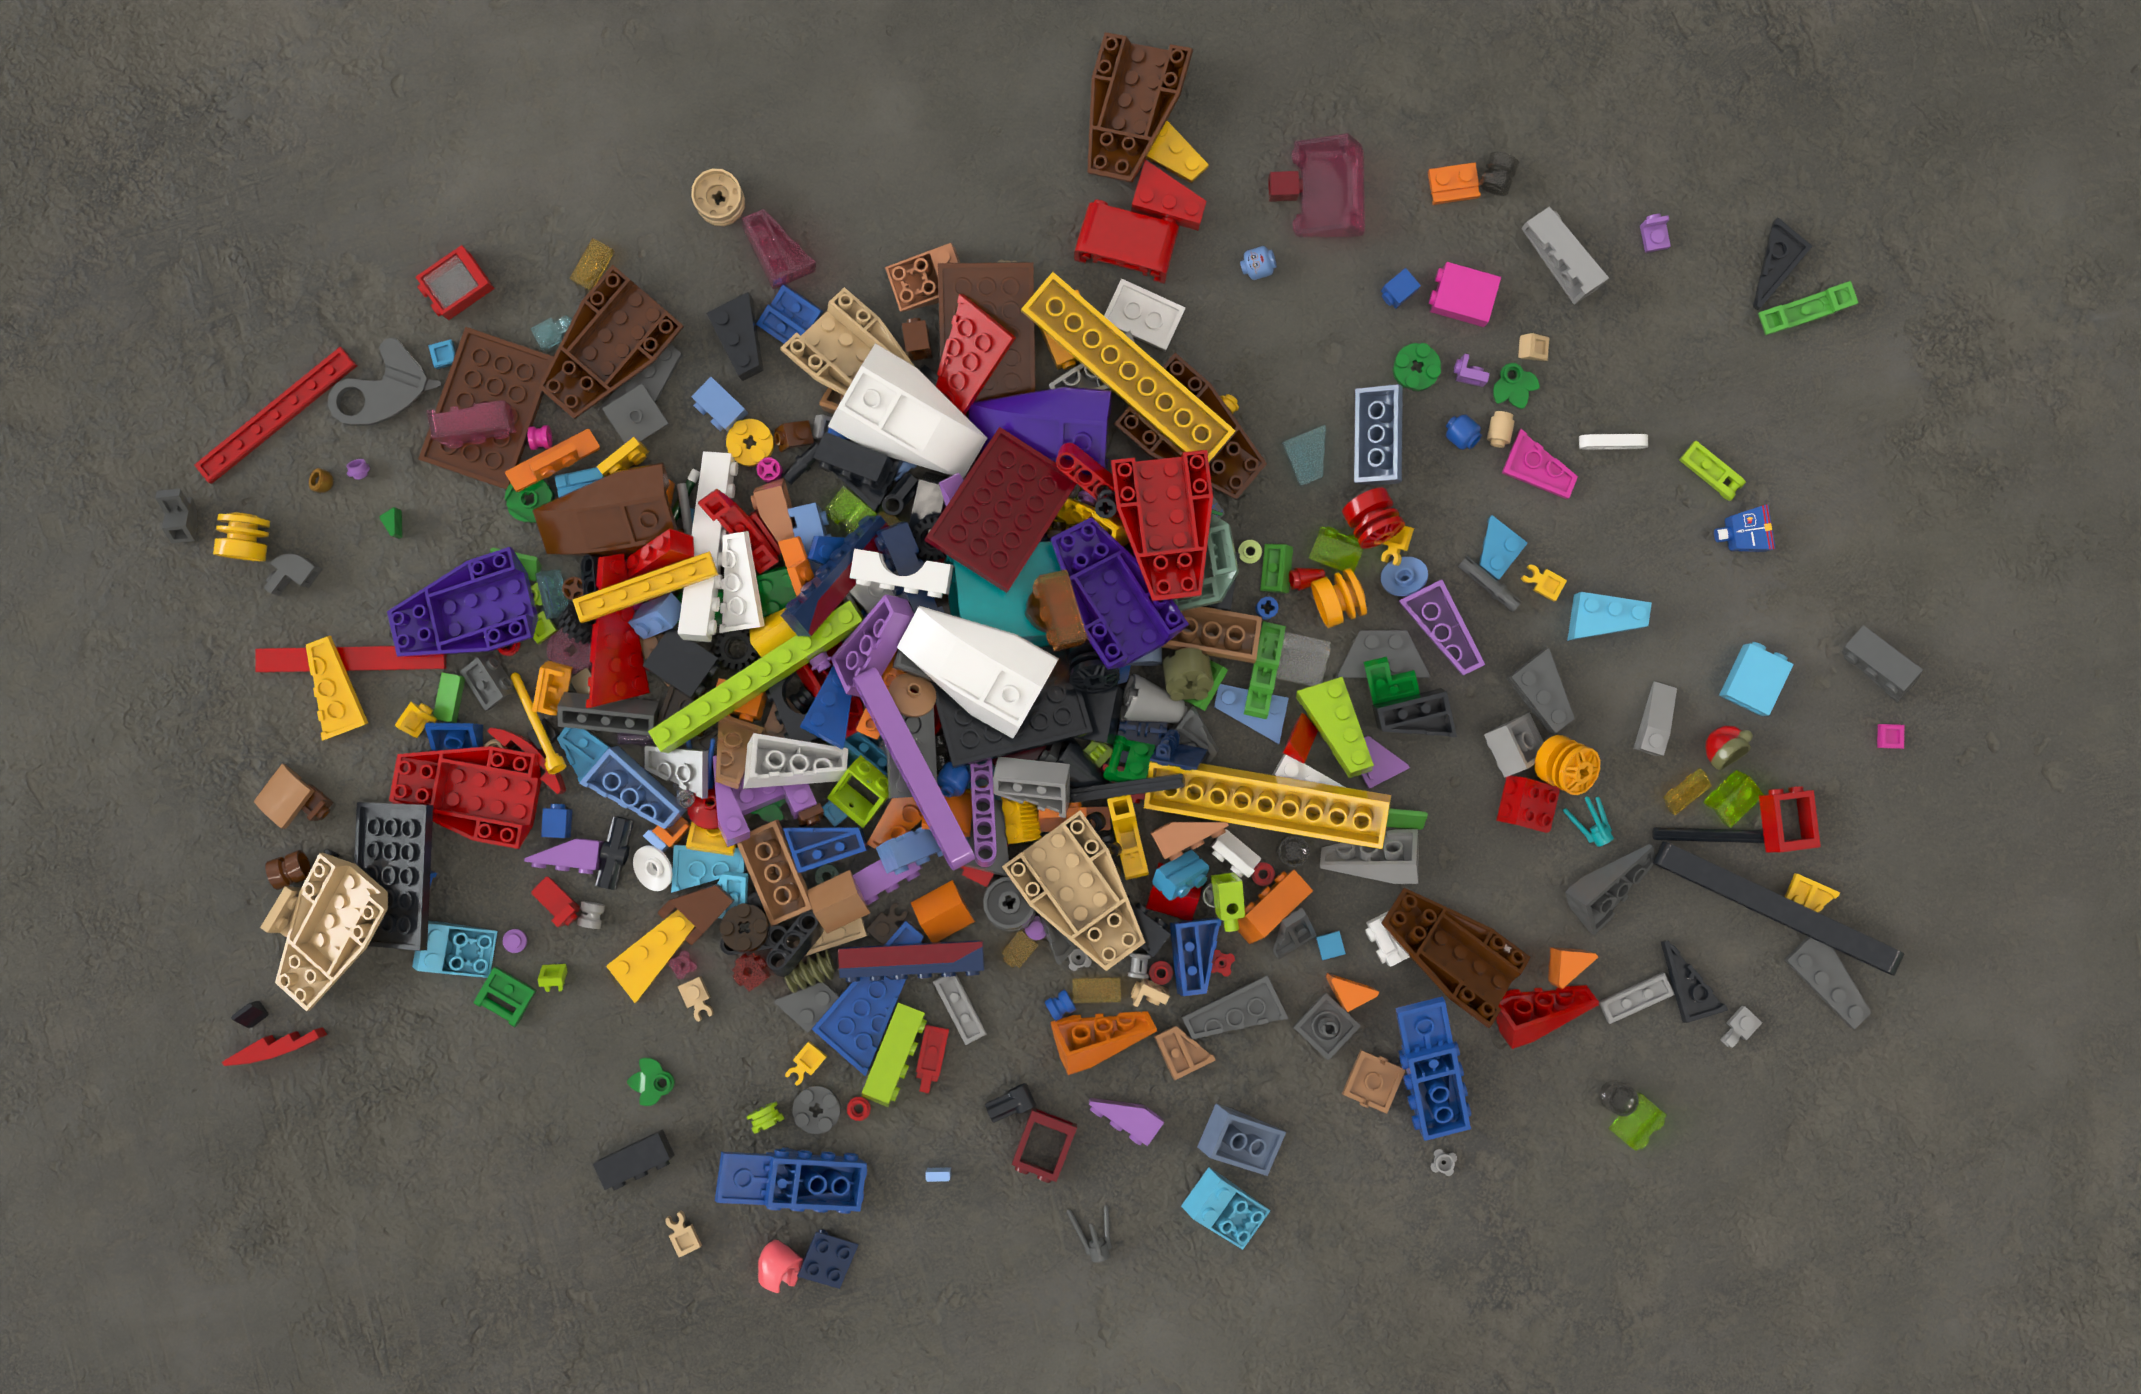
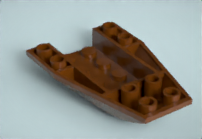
[1087,32,1193,183]
[538,265,684,419]
[1114,353,1267,500]
[533,463,684,559]
[1381,888,1531,1028]

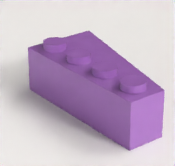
[1398,579,1485,675]
[831,594,914,697]

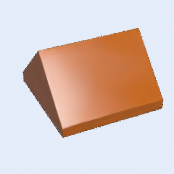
[911,880,975,943]
[1548,947,1598,989]
[1326,973,1379,1012]

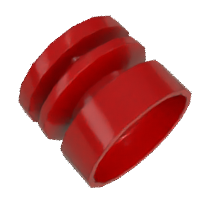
[1342,487,1405,549]

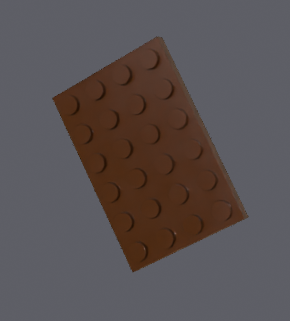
[938,262,1036,402]
[418,327,553,489]

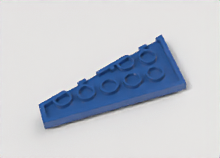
[812,920,924,1076]

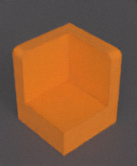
[652,816,691,848]

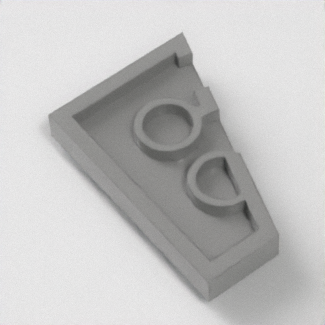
[645,745,708,799]

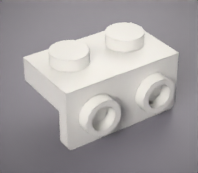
[1210,829,1261,878]

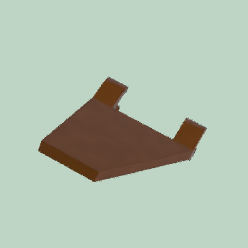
[658,884,734,945]

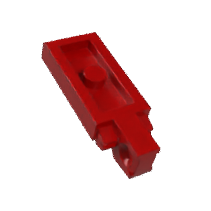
[916,1024,949,1093]

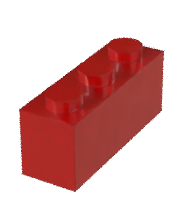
[626,529,694,579]

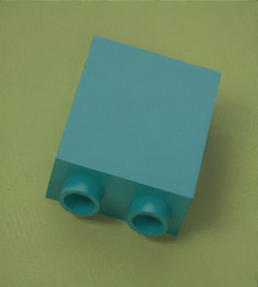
[944,541,1082,647]

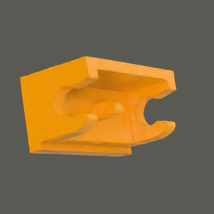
[532,660,573,716]

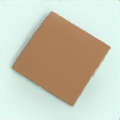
[254,763,314,829]

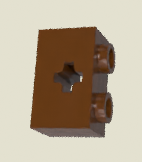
[902,318,933,361]

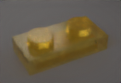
[570,238,615,291]
[1663,768,1711,815]
[1073,977,1121,1003]

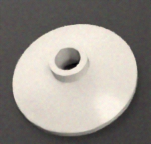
[633,846,673,891]

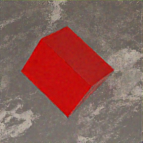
[1146,862,1202,920]

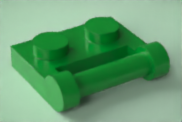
[1103,735,1155,782]
[474,966,537,1027]

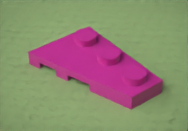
[1502,429,1578,499]

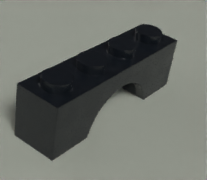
[765,672,821,743]

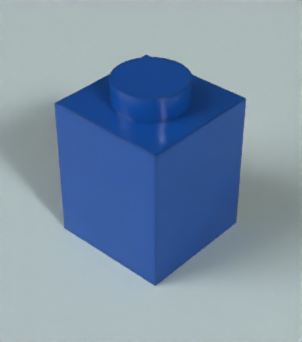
[1381,268,1421,309]
[541,804,572,838]

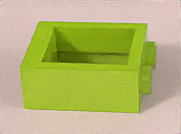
[827,755,889,828]

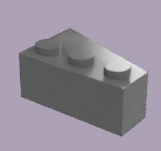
[1842,625,1923,703]
[1506,648,1575,734]

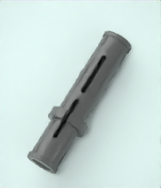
[1458,555,1522,612]

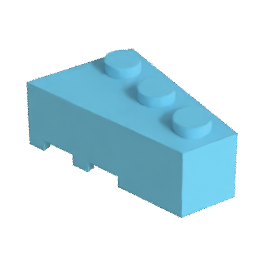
[1567,592,1652,641]

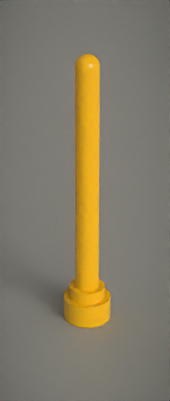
[511,672,566,774]

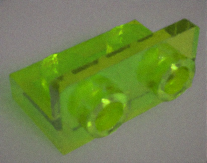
[1309,526,1363,572]
[1704,770,1764,828]
[1608,1093,1667,1151]

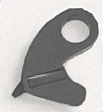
[328,338,441,426]

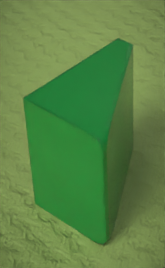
[379,507,402,539]

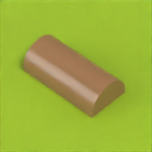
[1161,607,1262,664]
[737,819,812,926]

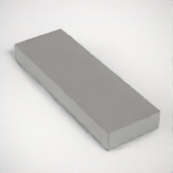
[1599,972,1675,1024]
[933,974,987,1045]

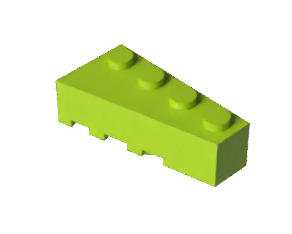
[1296,677,1374,778]
[862,1003,927,1107]

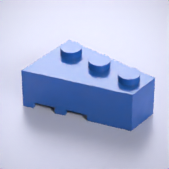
[783,827,869,873]
[1170,917,1222,996]

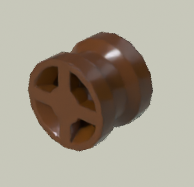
[562,577,583,600]

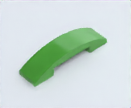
[1758,281,1858,335]

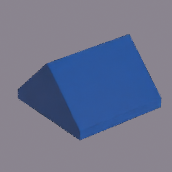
[425,723,483,751]

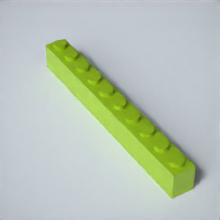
[648,600,865,754]

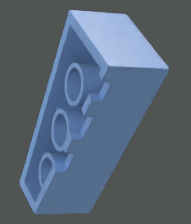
[788,502,832,577]

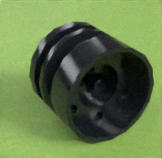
[1067,632,1120,692]

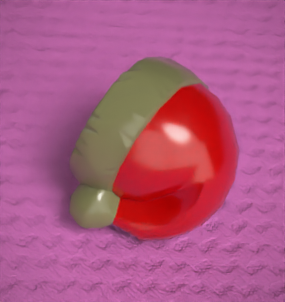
[1705,726,1753,770]

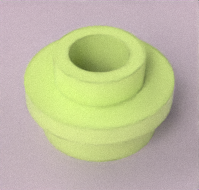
[1238,540,1262,564]

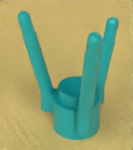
[1563,796,1614,847]

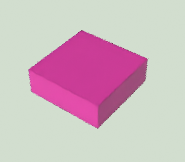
[1877,724,1905,749]

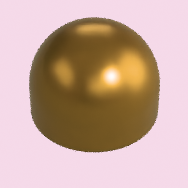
[309,468,334,493]

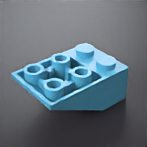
[412,921,498,978]
[1181,1167,1270,1250]

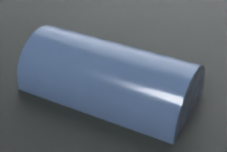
[1354,384,1403,485]

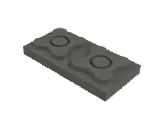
[886,707,937,798]

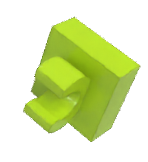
[1084,742,1113,768]
[538,964,567,992]

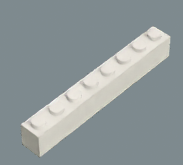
[678,451,738,642]

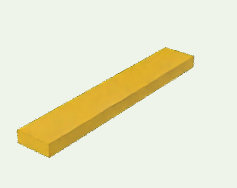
[573,551,718,623]

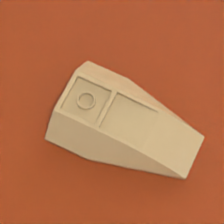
[780,287,914,395]
[1002,810,1145,971]
[275,853,388,1011]

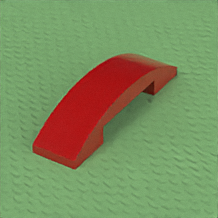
[698,489,779,574]
[487,728,566,794]

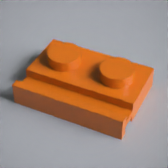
[1428,162,1481,205]

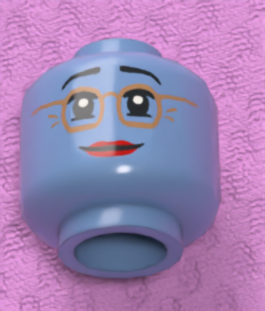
[1240,246,1277,280]

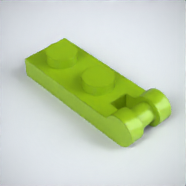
[1679,441,1746,501]

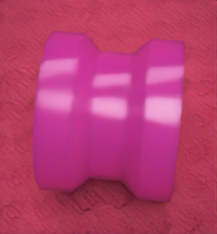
[528,425,553,450]
[757,457,783,483]

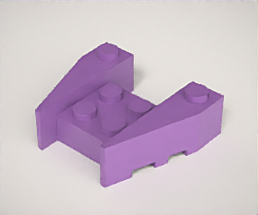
[713,756,817,847]

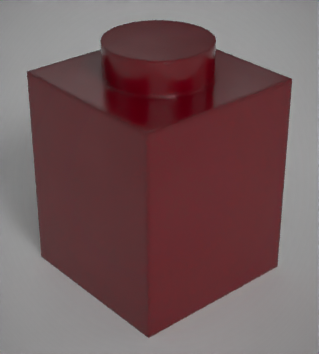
[1268,171,1303,202]

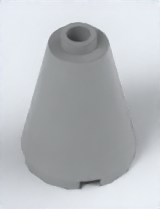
[1119,674,1187,723]

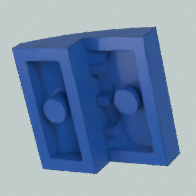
[756,285,823,344]

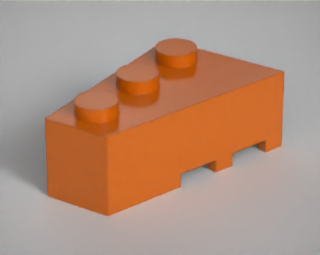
[1237,870,1313,944]

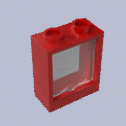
[416,245,495,320]

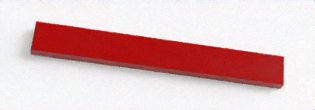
[194,346,357,484]
[255,646,446,673]

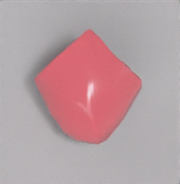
[758,1240,803,1293]

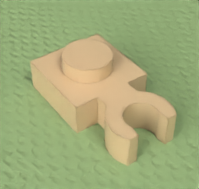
[678,976,713,1022]
[666,1210,702,1257]

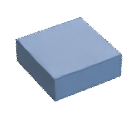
[643,830,669,852]
[926,1168,951,1182]

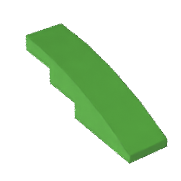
[1243,621,1286,720]

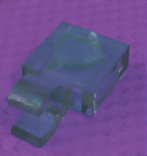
[530,315,572,351]

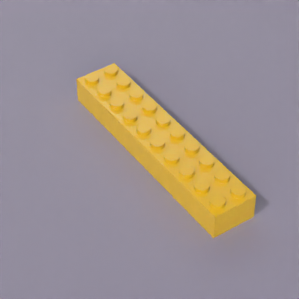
[1021,272,1235,461]
[1144,761,1392,849]

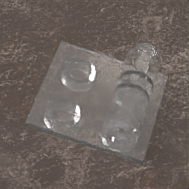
[1276,632,1331,686]

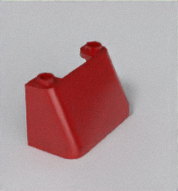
[1074,200,1179,284]

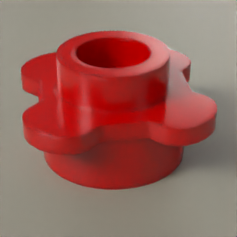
[1211,950,1235,976]

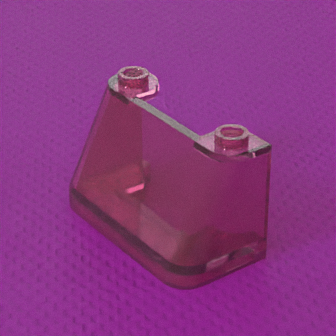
[1292,133,1365,237]

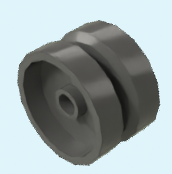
[983,877,1037,933]

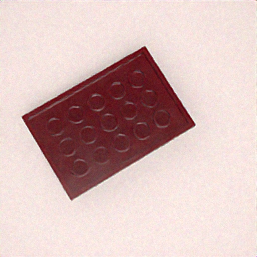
[924,427,1077,593]

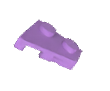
[1361,736,1410,789]

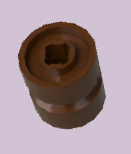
[265,850,311,890]

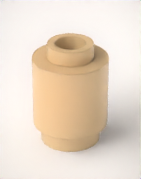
[1487,411,1515,448]

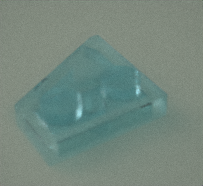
[1282,425,1326,487]

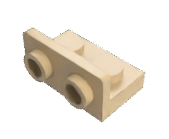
[260,886,301,937]
[1131,979,1170,1007]

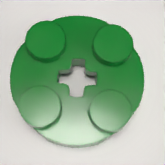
[1393,343,1441,391]
[505,480,555,523]

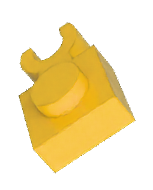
[1381,526,1414,566]
[1521,565,1567,602]
[785,1041,827,1086]

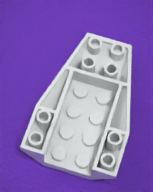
[828,343,987,479]
[897,606,1059,738]

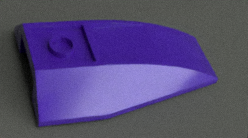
[969,387,1112,475]
[1050,517,1189,669]
[387,547,538,657]

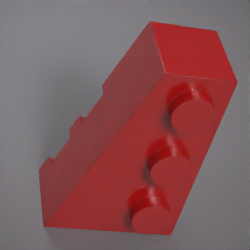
[1131,160,1206,231]

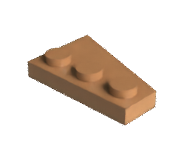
[715,715,764,789]

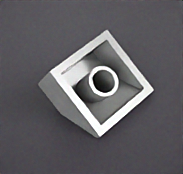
[1484,712,1544,778]

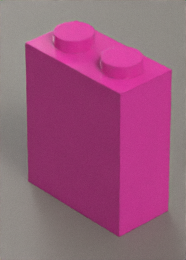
[1428,262,1501,327]

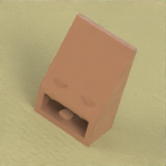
[885,243,960,312]
[1150,821,1229,861]

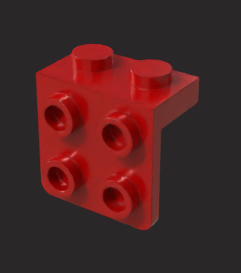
[1496,775,1560,833]

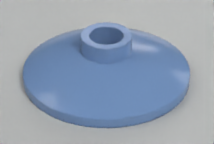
[1381,557,1428,596]

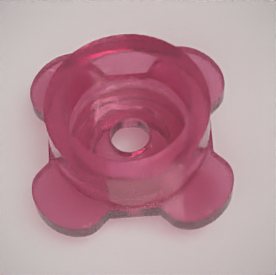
[668,951,697,979]

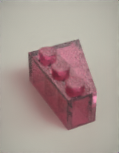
[742,209,816,290]
[426,400,516,448]

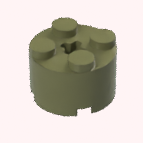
[1162,648,1214,701]

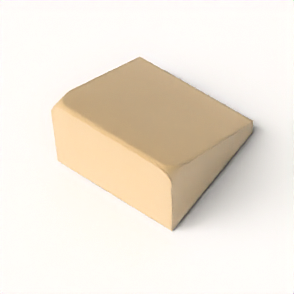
[1518,333,1549,361]

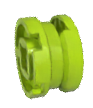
[746,1101,784,1134]

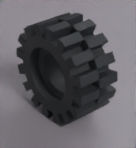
[912,515,947,561]
[558,601,596,645]
[715,629,759,670]

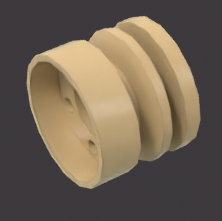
[691,168,745,226]

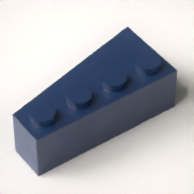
[875,522,945,614]

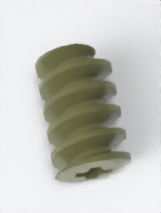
[785,949,836,993]

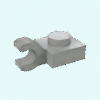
[1720,1006,1762,1048]

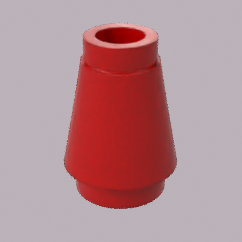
[1289,568,1325,591]

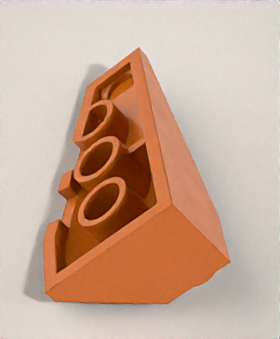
[1051,1011,1157,1075]

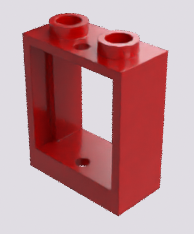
[1759,786,1821,853]

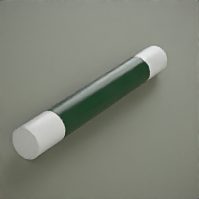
[672,469,700,523]

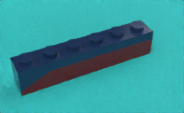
[780,515,889,636]
[838,940,985,982]

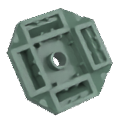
[1173,513,1239,611]

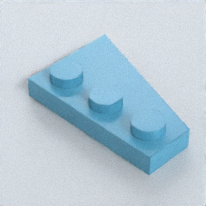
[671,845,746,893]

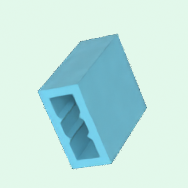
[1719,642,1794,716]

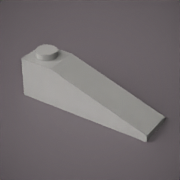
[1320,829,1419,884]

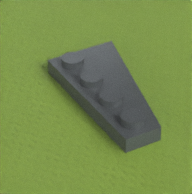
[1784,937,1871,1029]

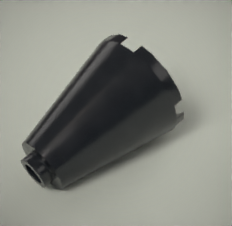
[1055,739,1109,788]

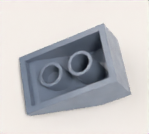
[1197,1104,1286,1176]

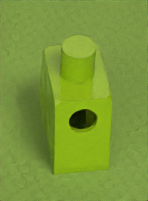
[1211,872,1245,932]

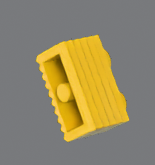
[1001,797,1042,844]

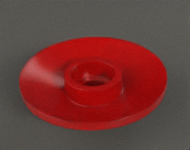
[687,785,719,830]

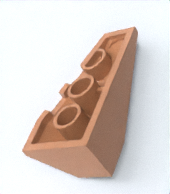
[751,478,796,542]

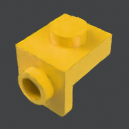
[395,702,437,738]

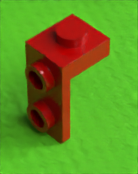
[531,876,581,927]

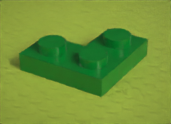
[1364,657,1420,705]

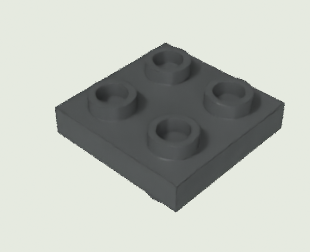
[1293,992,1361,1061]

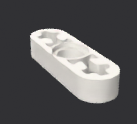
[1579,434,1648,450]

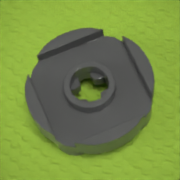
[792,1085,841,1134]

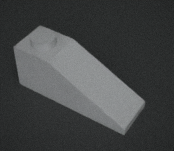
[1633,681,1677,756]

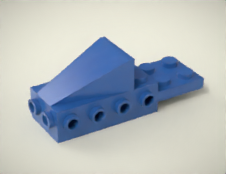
[1395,996,1471,1141]
[715,1147,867,1214]

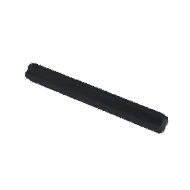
[1070,773,1185,803]
[1652,827,1764,843]

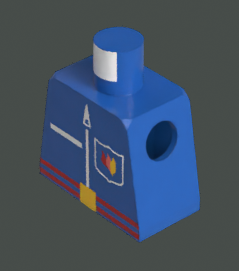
[1714,504,1775,552]

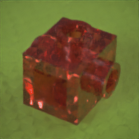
[731,953,771,992]

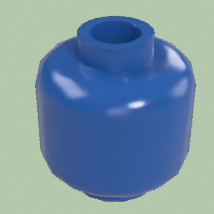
[1446,414,1482,450]
[937,762,971,798]

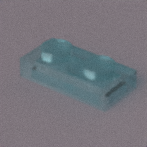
[535,570,568,620]

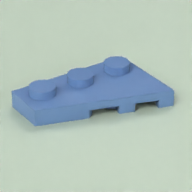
[1214,684,1288,744]

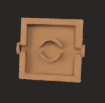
[1342,1049,1406,1114]

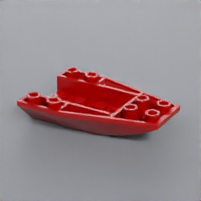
[1111,450,1213,601]
[389,746,542,849]

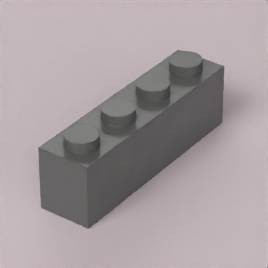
[558,692,659,736]

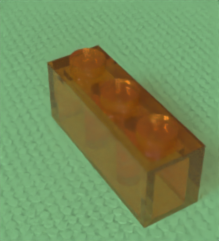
[1033,569,1087,651]

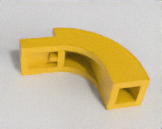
[1107,795,1149,880]

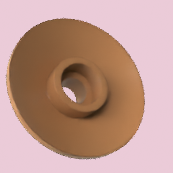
[888,673,936,717]

